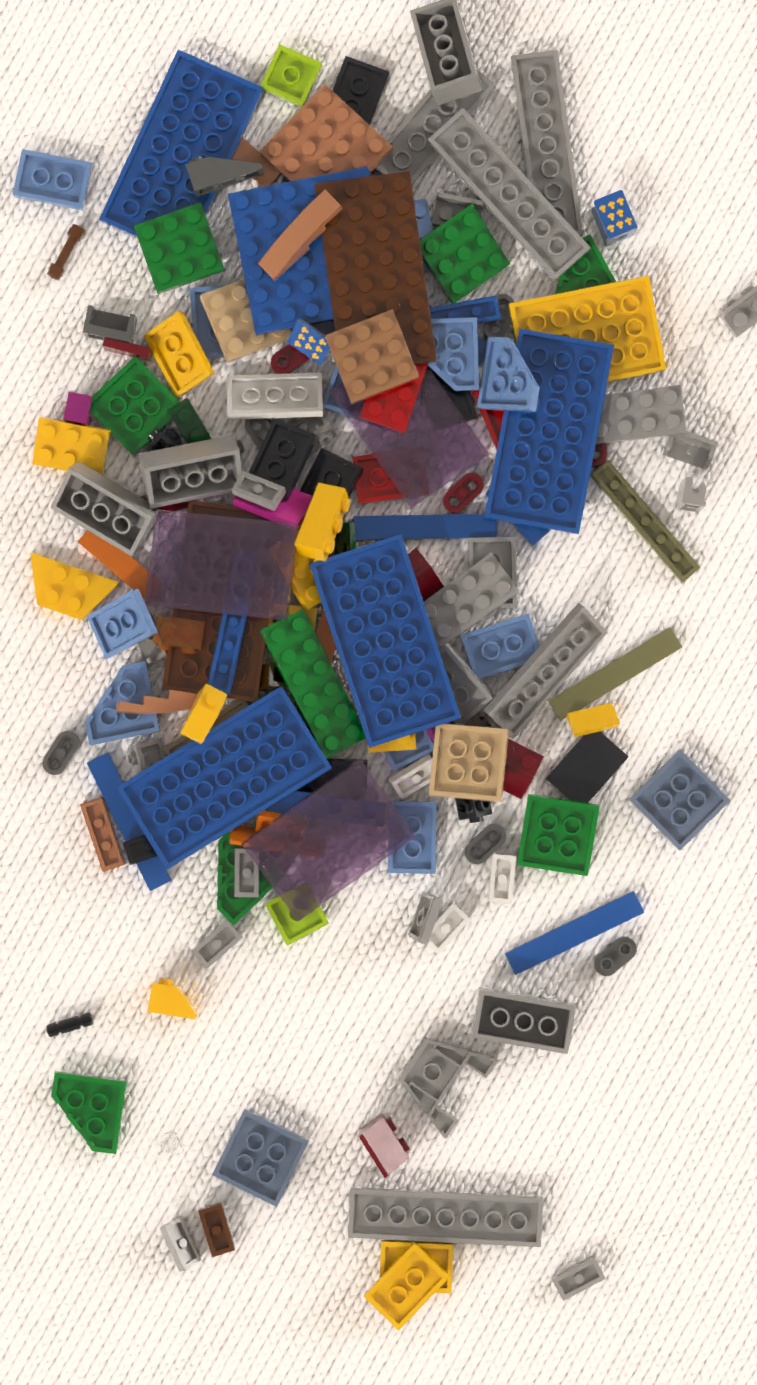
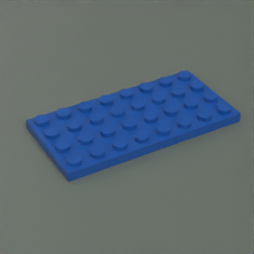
[99,49,264,239]
[485,328,614,535]
[309,534,461,748]
[116,686,332,870]

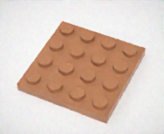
[259,84,393,182]

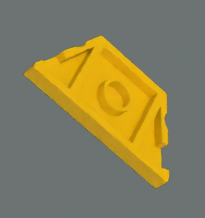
[31,553,119,620]

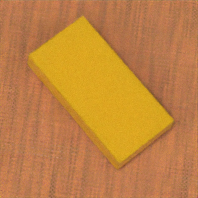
[566,703,620,737]

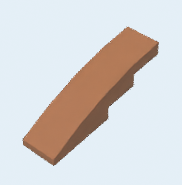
[258,190,342,281]
[115,690,197,715]

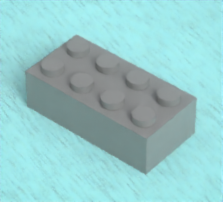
[410,0,483,106]
[139,435,242,509]
[50,461,161,556]
[471,987,576,1054]

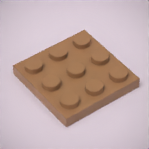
[325,309,419,405]

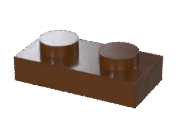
[198,1202,236,1257]

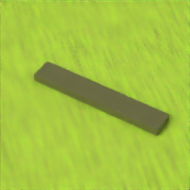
[590,460,701,584]
[548,627,682,721]

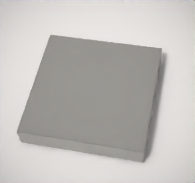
[408,891,443,946]

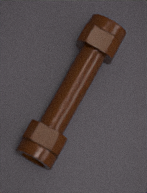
[47,224,85,281]

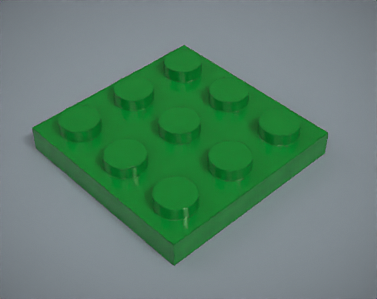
[134,202,225,294]
[420,204,510,304]
[90,356,179,457]
[517,794,600,876]

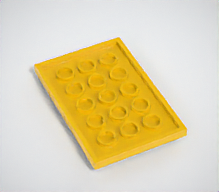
[508,276,666,382]

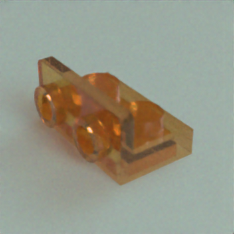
[151,615,205,654]

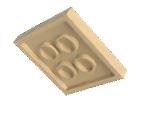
[200,279,291,363]
[429,724,509,802]

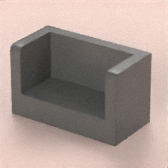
[82,305,138,343]

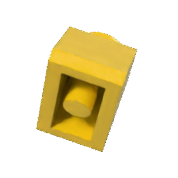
[180,684,228,744]
[147,978,198,1020]

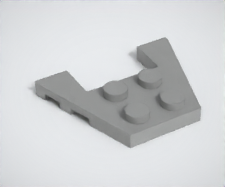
[399,1038,498,1139]

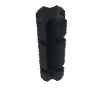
[46,1012,94,1037]

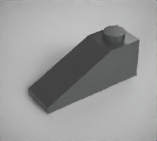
[185,156,264,197]

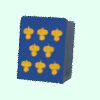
[591,190,638,247]
[287,319,335,366]

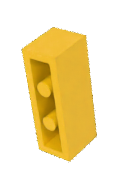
[294,483,351,562]

